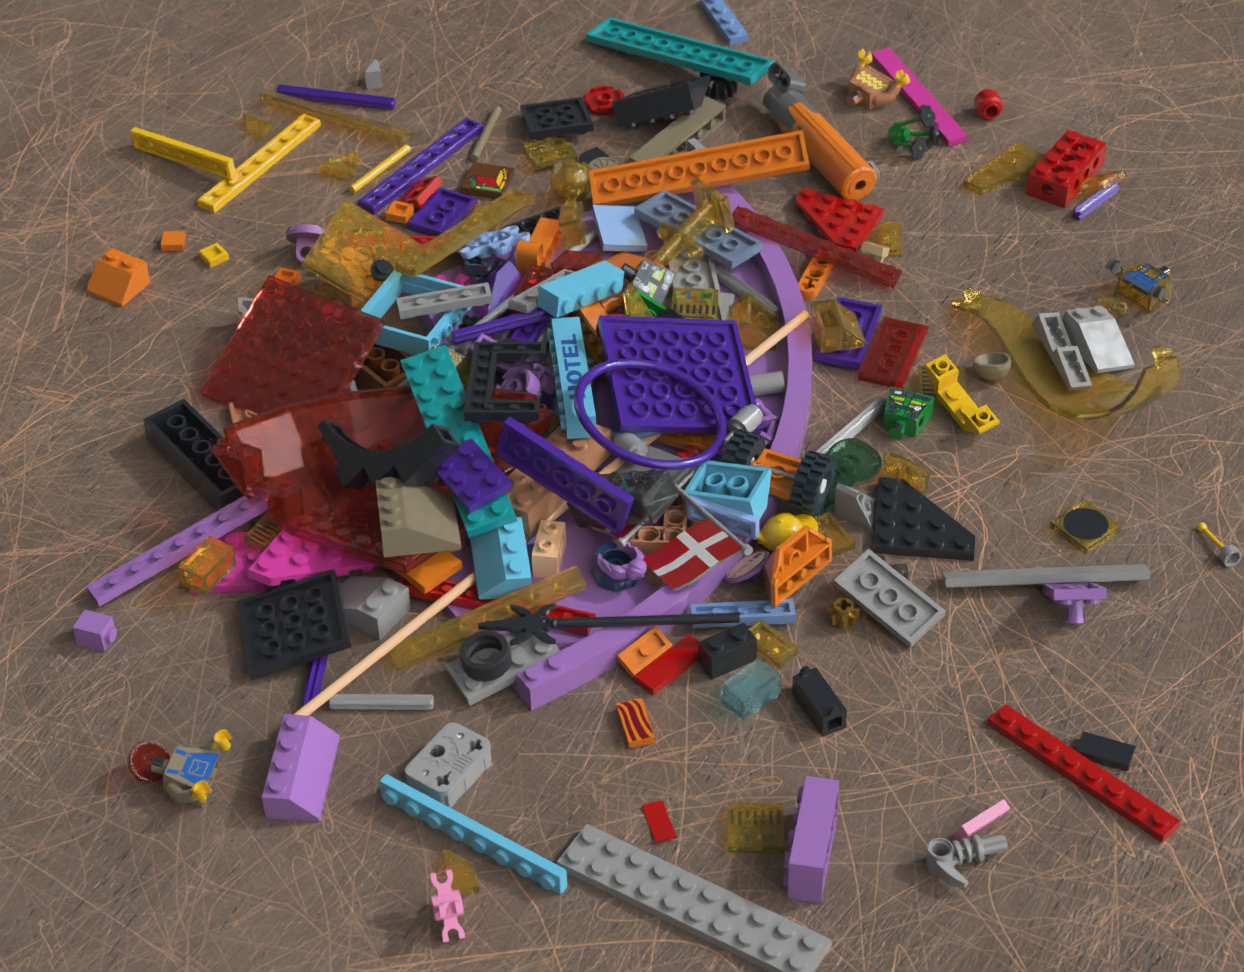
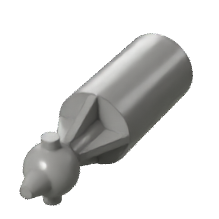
[750,371,785,397]

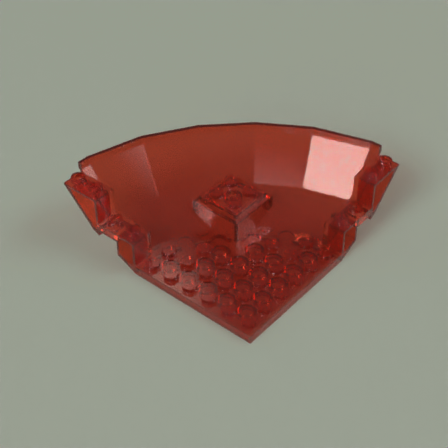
[210,385,555,574]

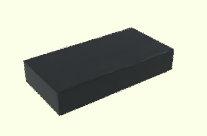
[1076,731,1136,771]

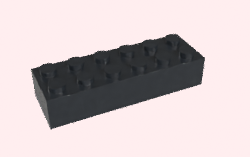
[143,399,264,511]

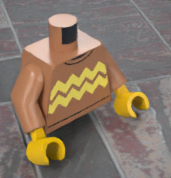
[846,49,910,110]

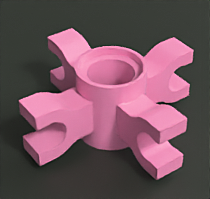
[429,869,465,942]

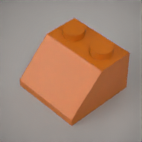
[87,248,150,307]

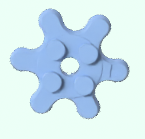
[449,226,530,259]

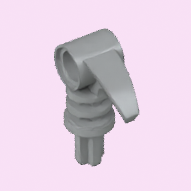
[926,834,1007,889]

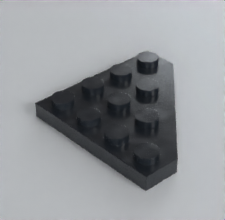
[873,477,975,561]

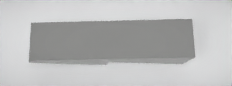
[1032,312,1092,390]

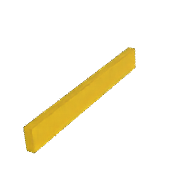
[197,114,321,213]

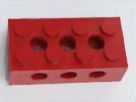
[1026,130,1107,208]

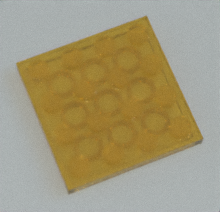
[301,198,423,305]

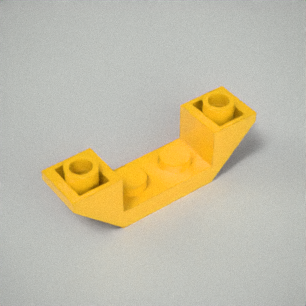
[925,354,1000,434]

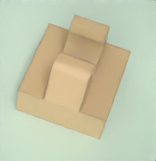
[861,242,890,266]

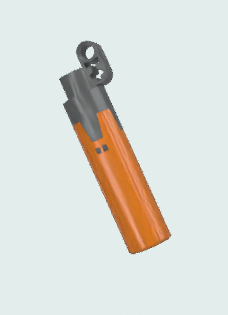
[763,63,877,201]

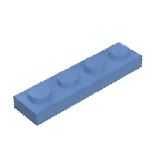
[700,0,749,46]
[690,599,796,629]

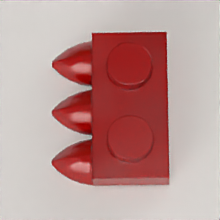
[396,175,442,209]

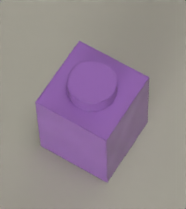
[73,610,117,652]

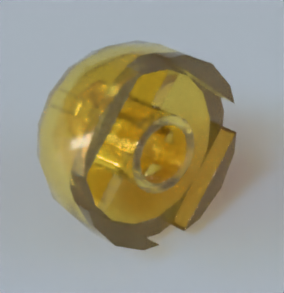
[550,159,592,201]

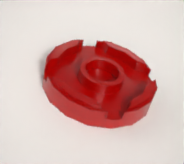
[584,85,625,115]

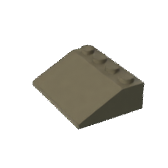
[375,477,461,557]

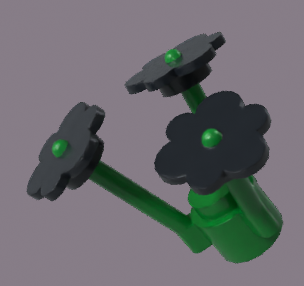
[888,104,940,160]

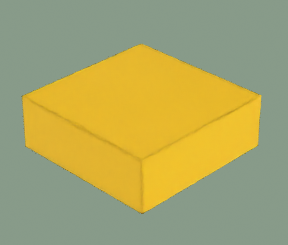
[198,243,229,268]

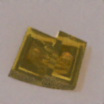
[522,136,578,170]

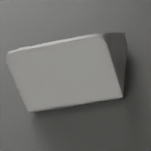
[365,59,382,90]

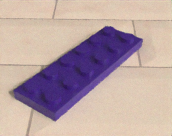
[495,417,634,535]

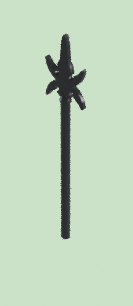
[478,603,740,646]

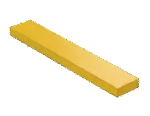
[130,127,236,180]

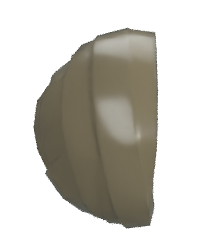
[973,352,1012,381]

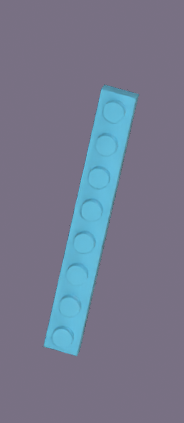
[380,774,567,895]

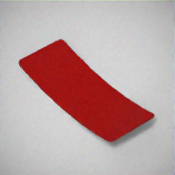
[642,800,677,842]

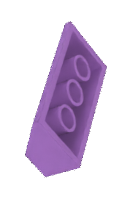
[262,714,340,822]

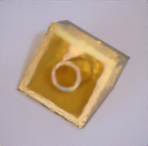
[728,292,781,351]

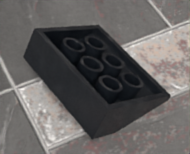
[612,75,710,128]

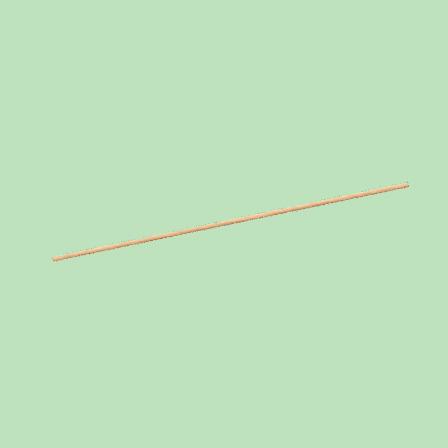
[294,310,809,715]

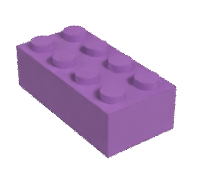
[783,776,839,904]

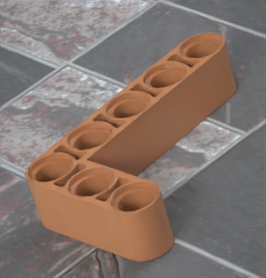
[612,458,690,556]

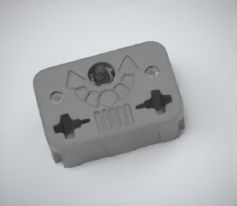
[405,722,492,808]

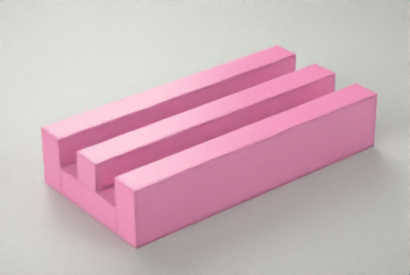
[952,799,1010,843]

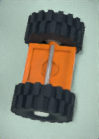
[722,429,837,517]

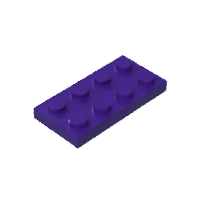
[814,297,882,370]

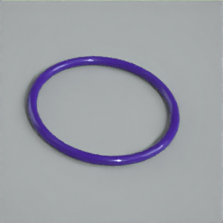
[574,358,726,470]

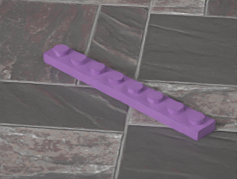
[86,486,274,606]

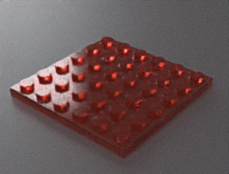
[200,275,386,443]

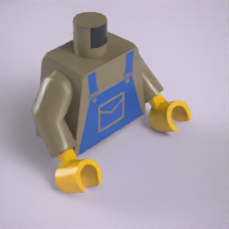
[151,729,232,808]

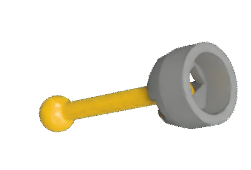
[1197,522,1242,567]

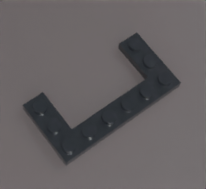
[464,342,546,423]

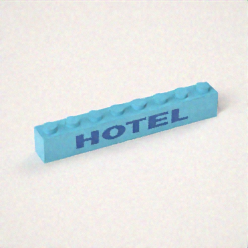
[547,317,596,439]

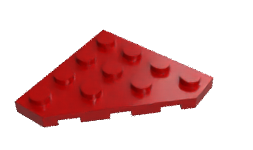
[795,189,885,256]

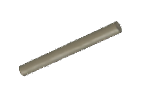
[470,106,502,162]

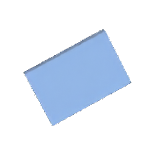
[592,205,647,252]

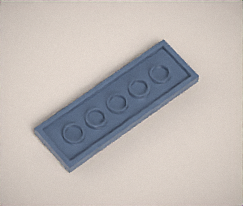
[634,190,763,269]

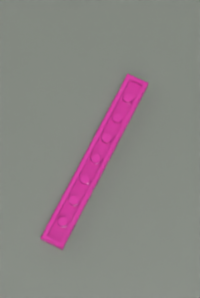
[871,48,968,147]

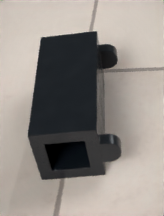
[792,666,847,737]

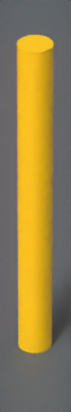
[349,144,411,194]

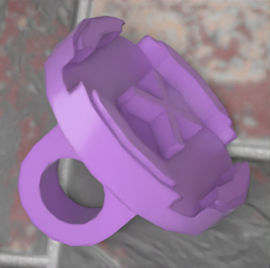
[286,224,330,266]

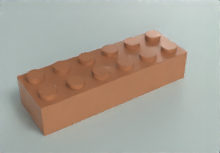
[507,424,612,536]

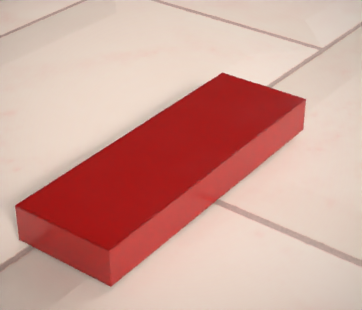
[634,634,699,696]

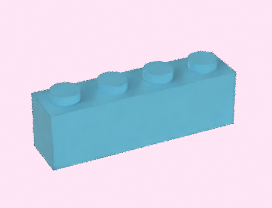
[537,260,624,318]

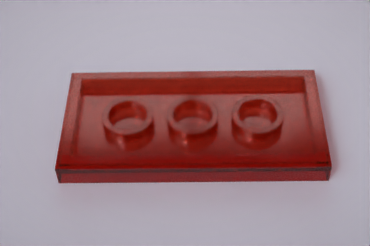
[858,317,929,389]

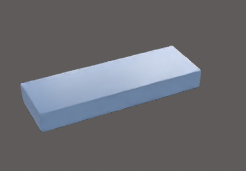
[686,495,759,540]

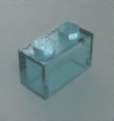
[721,658,781,720]

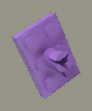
[1043,583,1107,623]

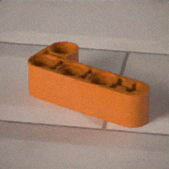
[516,217,564,279]

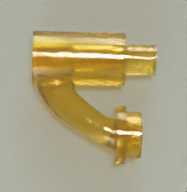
[321,150,360,179]

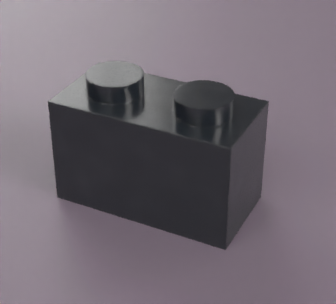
[698,623,757,680]

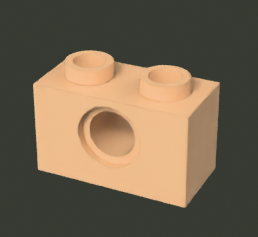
[532,520,567,579]

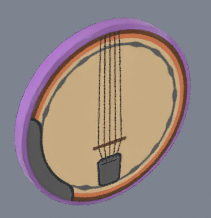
[724,550,770,583]

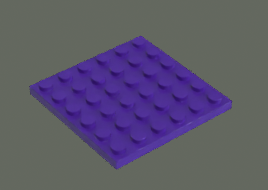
[598,315,762,435]

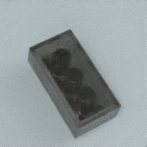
[566,469,680,528]

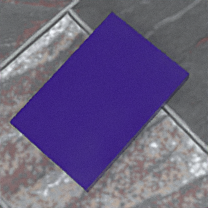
[407,187,478,237]

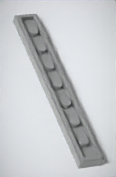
[942,564,1150,588]

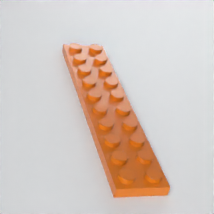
[588,130,810,206]

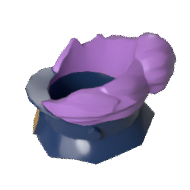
[591,541,647,591]

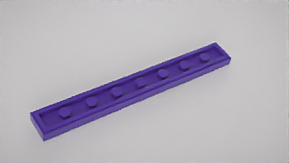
[357,118,483,215]

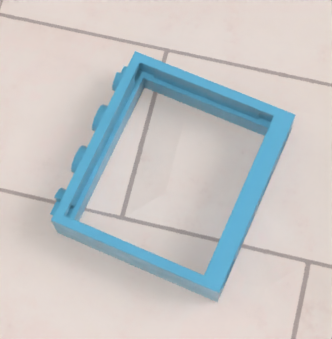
[353,268,471,355]

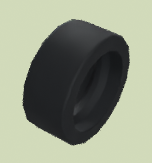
[459,630,512,682]

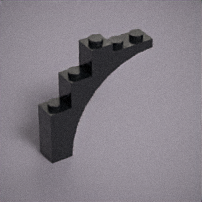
[317,420,459,490]

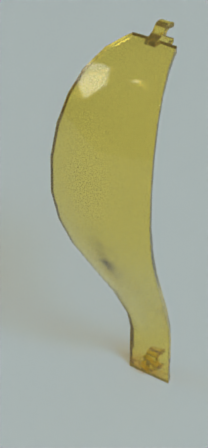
[952,287,1181,420]

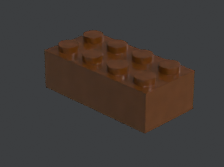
[329,328,413,402]

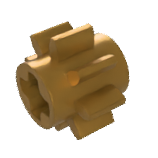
[827,598,859,630]

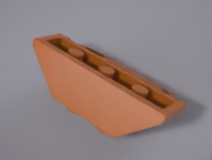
[763,525,832,608]

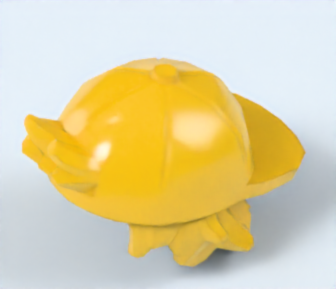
[757,512,818,551]

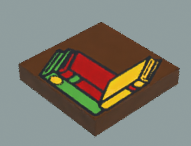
[461,162,515,199]

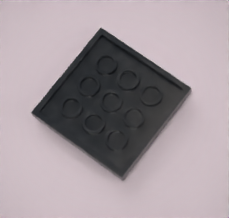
[237,569,352,680]

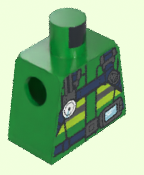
[884,387,934,439]

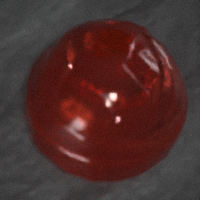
[127,740,170,783]

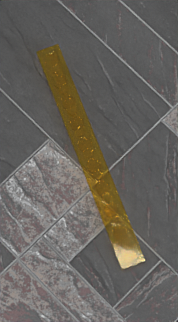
[396,189,531,277]

